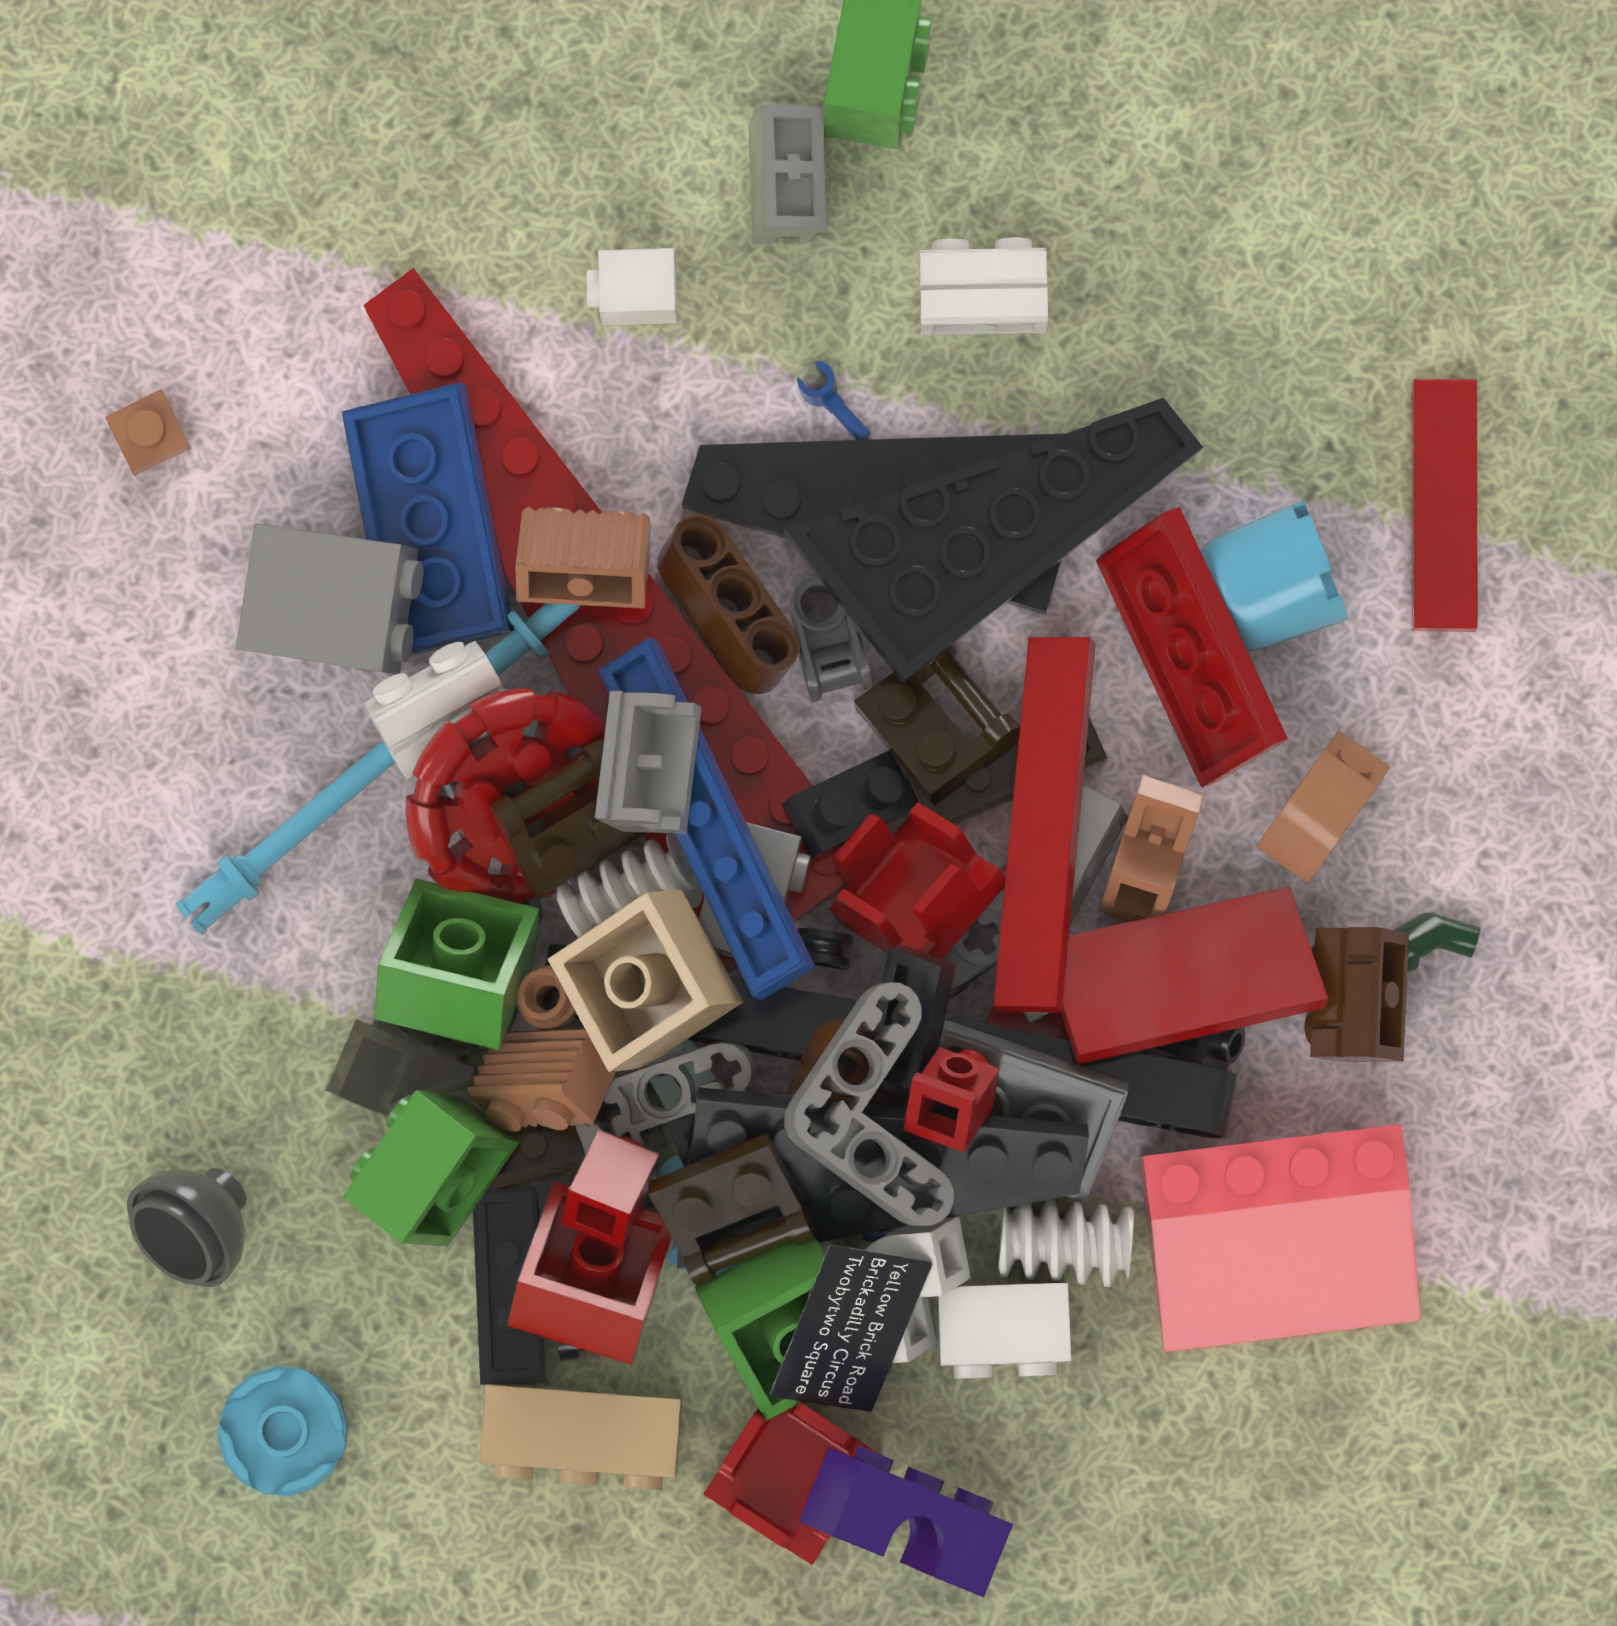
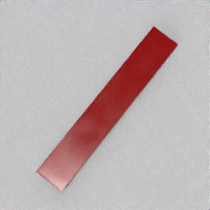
[993,637,1096,1013]

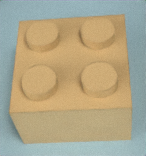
[548,890,743,1072]

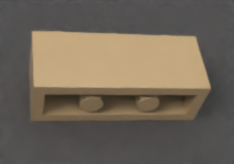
[479,1385,683,1490]

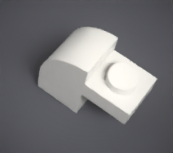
[864,1216,971,1363]

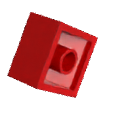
[507,1181,672,1365]

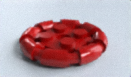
[405,688,605,904]

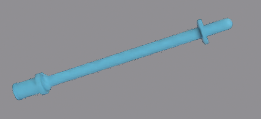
[176,603,581,935]

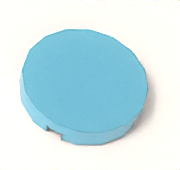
[218,1366,348,1496]

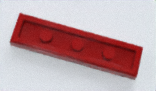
[1412,379,1478,632]

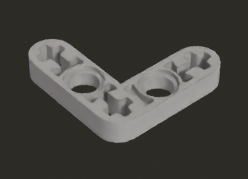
[784,982,954,1226]
[575,1040,756,1257]

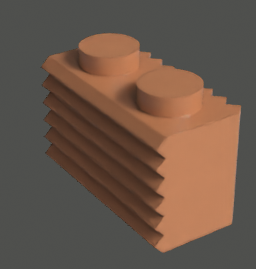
[515,506,650,608]
[468,1028,617,1131]

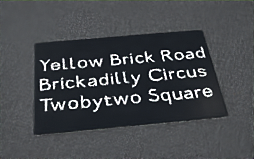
[770,1245,932,1412]

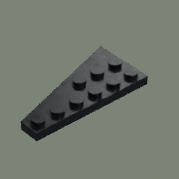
[784,398,1203,683]
[682,433,1066,615]
[676,1087,1089,1268]

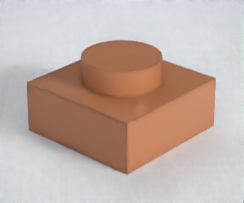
[105,389,191,476]

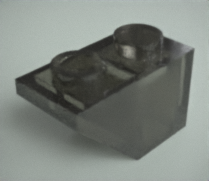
[325,1019,479,1118]

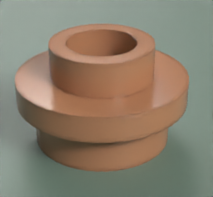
[517,965,577,1030]

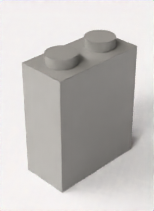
[236,523,423,674]

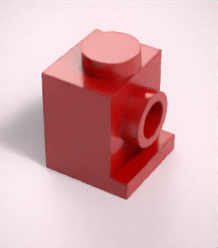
[903,1047,1000,1152]

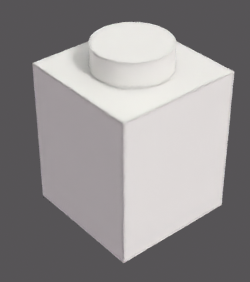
[586,248,677,325]

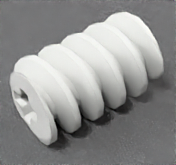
[557,833,702,938]
[998,1199,1134,1287]

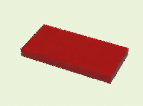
[1096,507,1288,788]
[1061,886,1328,1065]

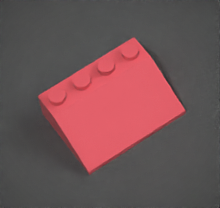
[1139,1124,1421,1352]

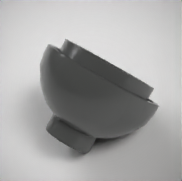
[127,1168,247,1287]

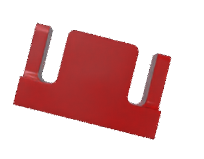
[829,803,1005,959]
[703,1402,881,1565]

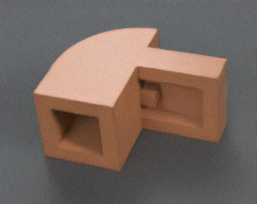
[1255,730,1390,883]
[1098,775,1204,921]

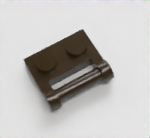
[854,645,1020,803]
[489,739,647,898]
[648,1133,818,1286]

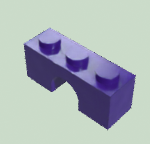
[799,1446,1013,1597]

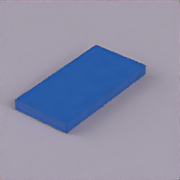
[341,382,514,656]

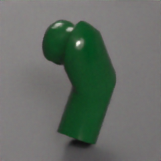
[1394,913,1481,972]

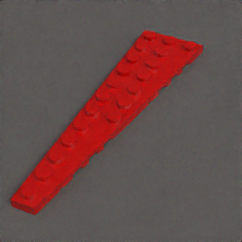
[363,268,848,974]

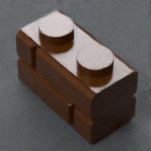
[1304,927,1409,1062]

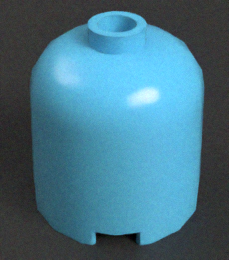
[1201,500,1349,652]

